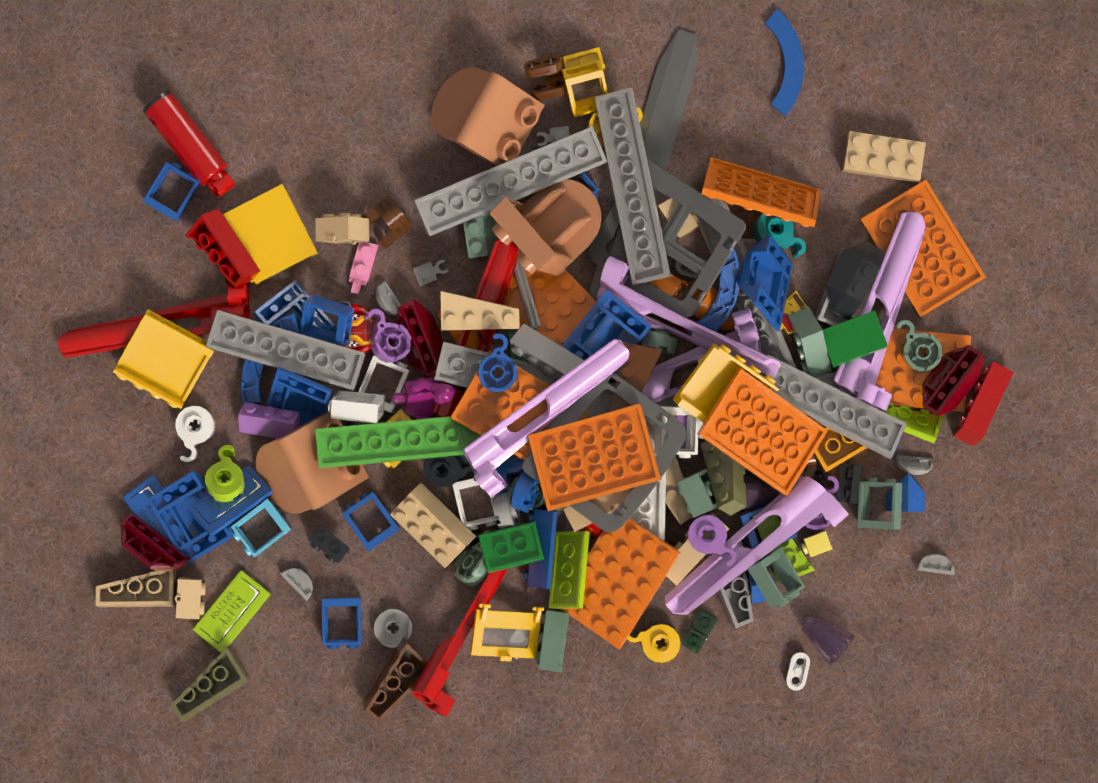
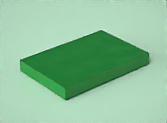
[823,310,888,367]
[479,522,544,573]

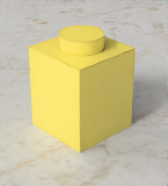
[801,531,832,557]

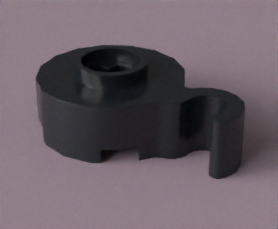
[423,455,476,487]

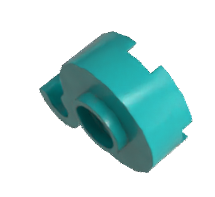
[753,214,806,258]

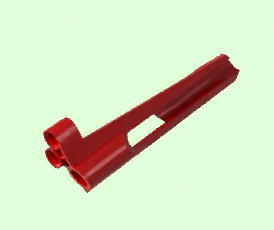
[433,239,519,418]
[57,279,251,358]
[411,569,508,717]

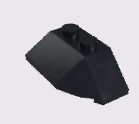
[825,242,884,319]

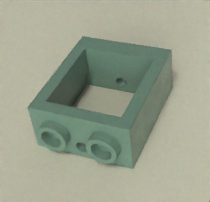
[858,478,902,530]
[748,547,805,608]

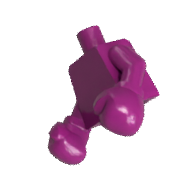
[392,377,455,419]

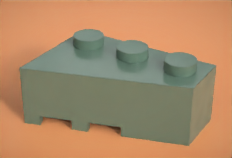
[788,307,832,378]
[535,609,569,672]

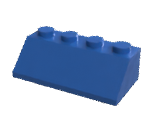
[524,509,557,589]

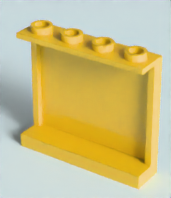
[223,184,319,285]
[113,309,214,409]
[673,343,779,423]

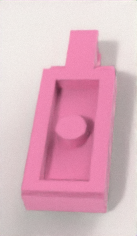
[349,242,378,295]

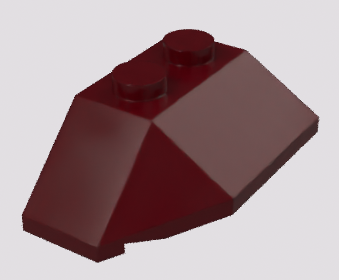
[396,300,443,378]
[922,345,984,417]
[121,513,190,571]

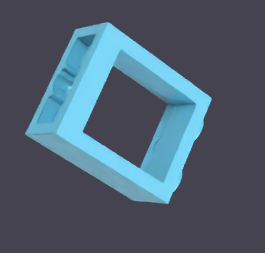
[231,498,292,557]

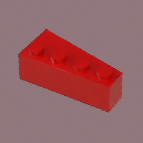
[185,209,261,288]
[953,361,1014,446]

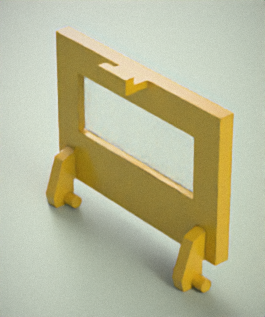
[470,604,544,661]

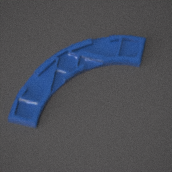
[765,9,804,117]
[689,244,739,346]
[241,312,300,405]

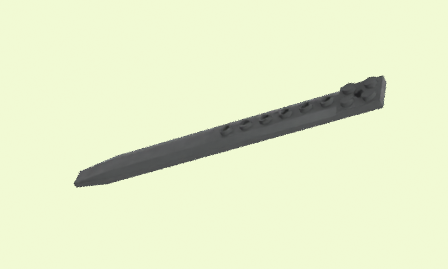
[589,29,697,302]

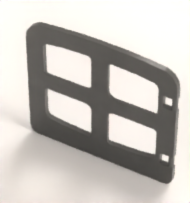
[590,159,746,318]
[523,372,686,532]

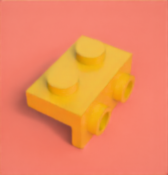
[562,47,605,71]

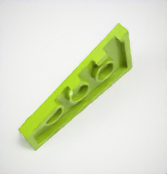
[883,402,944,443]
[753,515,815,584]

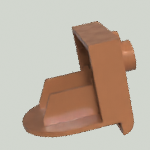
[431,67,545,167]
[489,179,601,276]
[256,412,369,514]

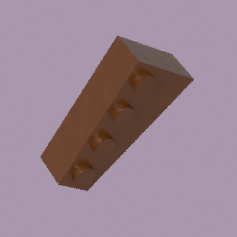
[609,342,662,412]
[362,637,428,723]

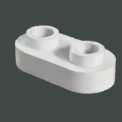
[786,652,810,691]

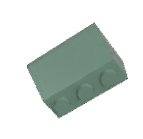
[463,211,499,260]

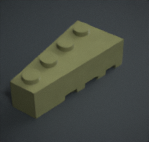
[700,441,746,516]
[171,647,250,722]

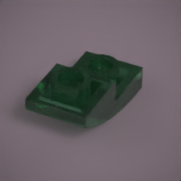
[681,609,718,654]

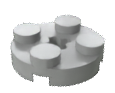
[374,609,413,648]

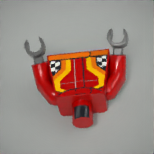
[339,300,376,354]

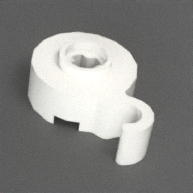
[175,406,215,462]

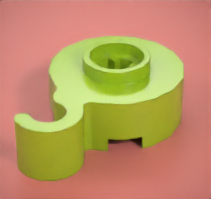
[205,445,245,502]

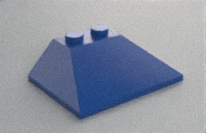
[738,235,793,331]
[253,280,337,334]
[562,290,652,373]
[266,367,335,426]
[147,470,234,566]

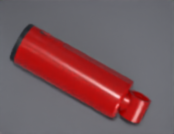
[143,91,235,198]

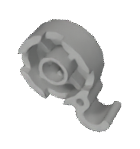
[492,477,520,530]

